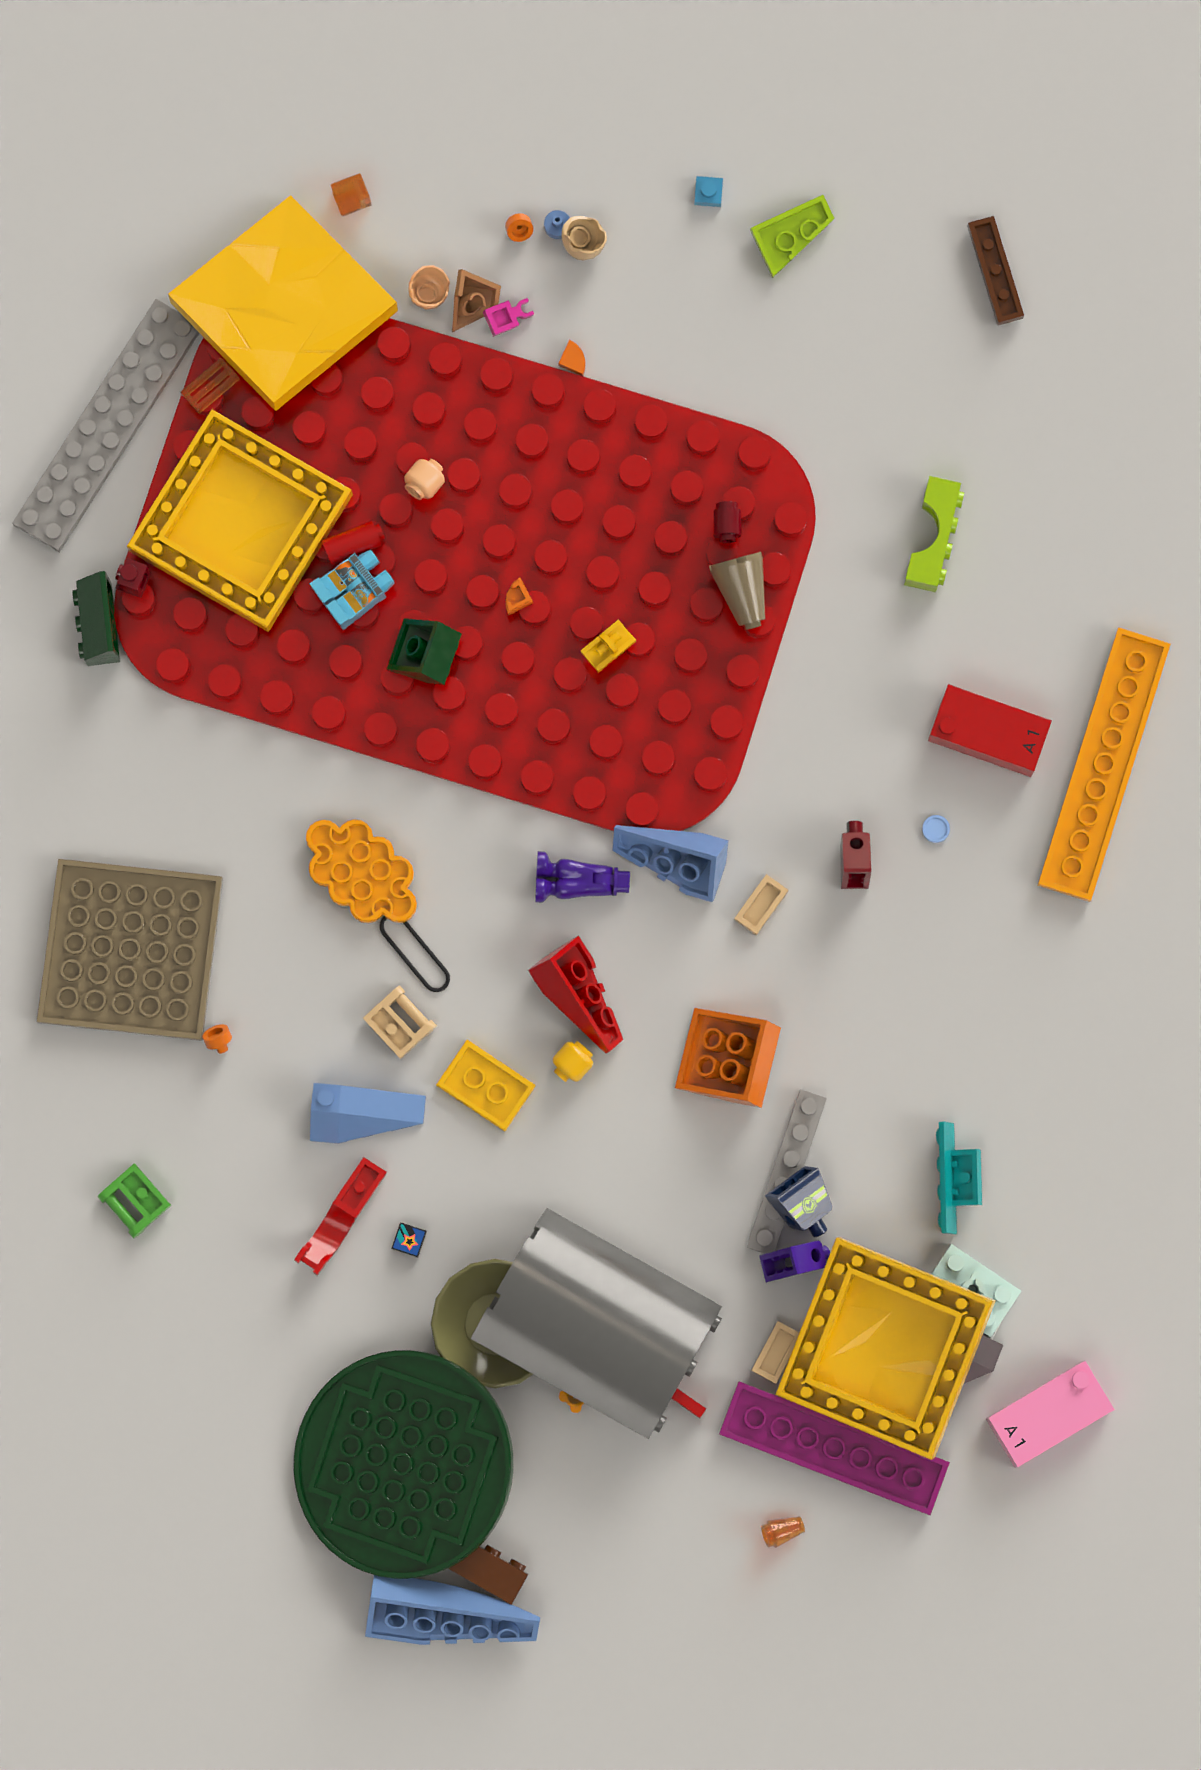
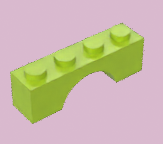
[904,476,965,592]

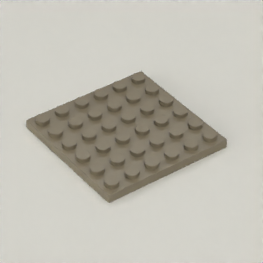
[37,859,223,1041]

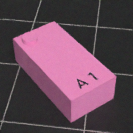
[986,1361,1115,1468]

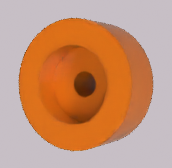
[505,213,533,242]
[202,1024,232,1054]

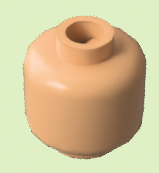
[404,459,445,500]

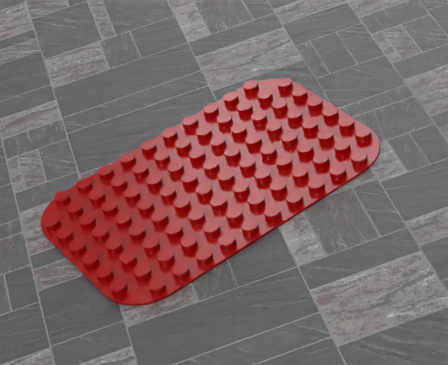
[114,318,816,832]

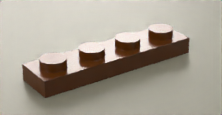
[967,216,1024,326]

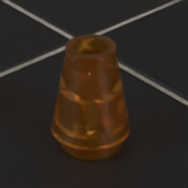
[761,1516,805,1548]

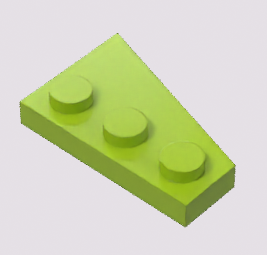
[750,195,835,278]

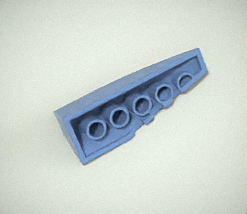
[365,1575,540,1645]

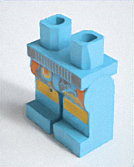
[309,550,395,630]

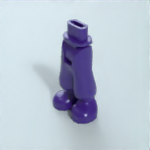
[535,851,630,903]

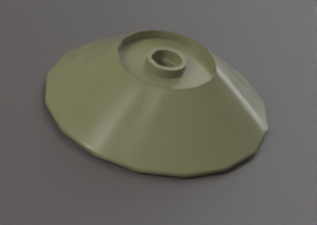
[431,1259,533,1389]

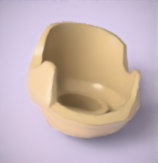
[561,216,607,261]

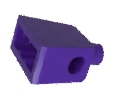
[759,1240,830,1283]

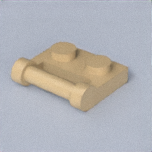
[363,985,437,1060]

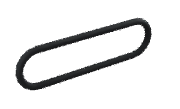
[379,916,450,992]

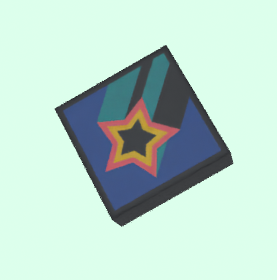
[391,1222,427,1258]

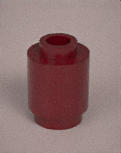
[714,501,741,543]

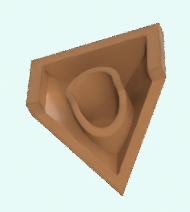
[452,269,501,333]

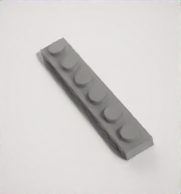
[747,1089,827,1254]

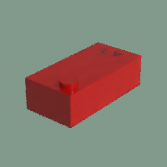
[928,684,1052,777]

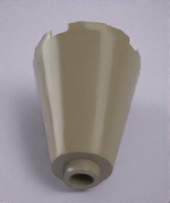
[709,552,765,630]

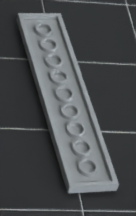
[12,299,199,553]

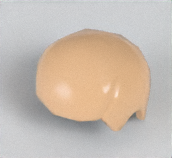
[408,265,450,310]

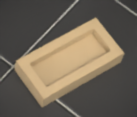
[734,874,789,936]
[751,1321,799,1384]

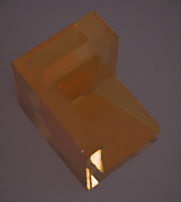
[330,173,372,216]

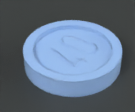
[922,815,950,843]

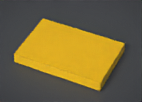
[436,1040,536,1132]

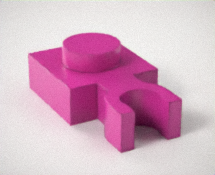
[483,298,534,337]

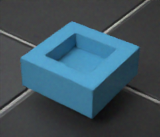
[694,176,723,207]

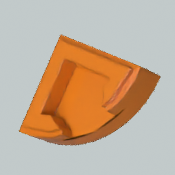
[558,339,585,376]
[506,578,533,615]

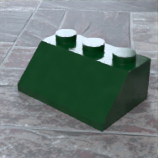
[72,571,120,666]

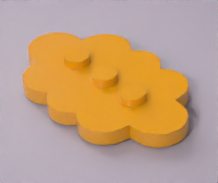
[306,819,417,924]

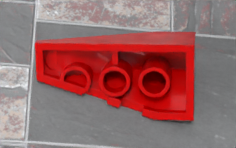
[528,936,623,1054]

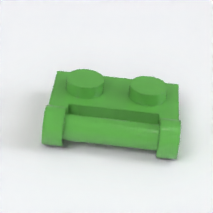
[97,1163,172,1239]

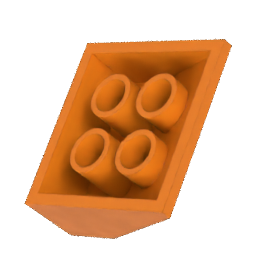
[675,1008,781,1108]

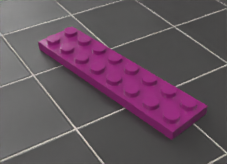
[719,1382,950,1516]

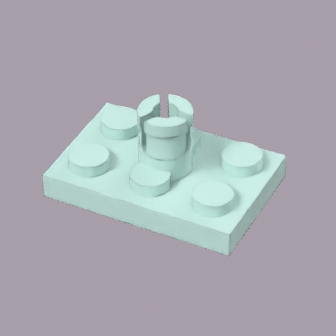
[931,1244,1021,1338]

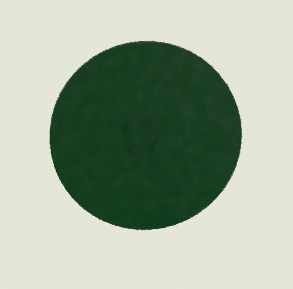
[294,1350,513,1579]

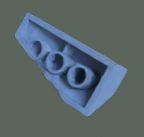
[612,825,729,902]
[310,1083,426,1144]

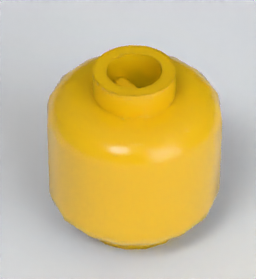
[553,1040,593,1082]

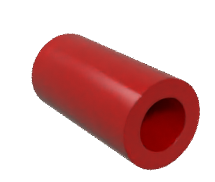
[321,520,385,566]

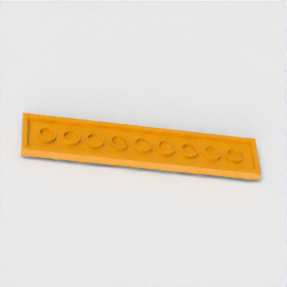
[1037,627,1171,902]

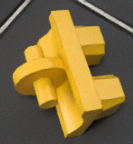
[581,619,636,673]

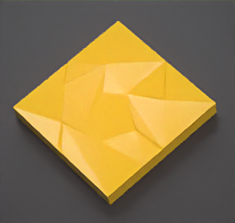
[168,195,398,411]
[127,410,353,632]
[775,1237,996,1460]

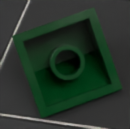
[387,618,462,685]

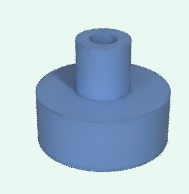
[544,210,570,239]

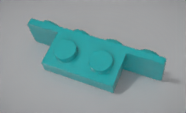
[936,1121,982,1234]

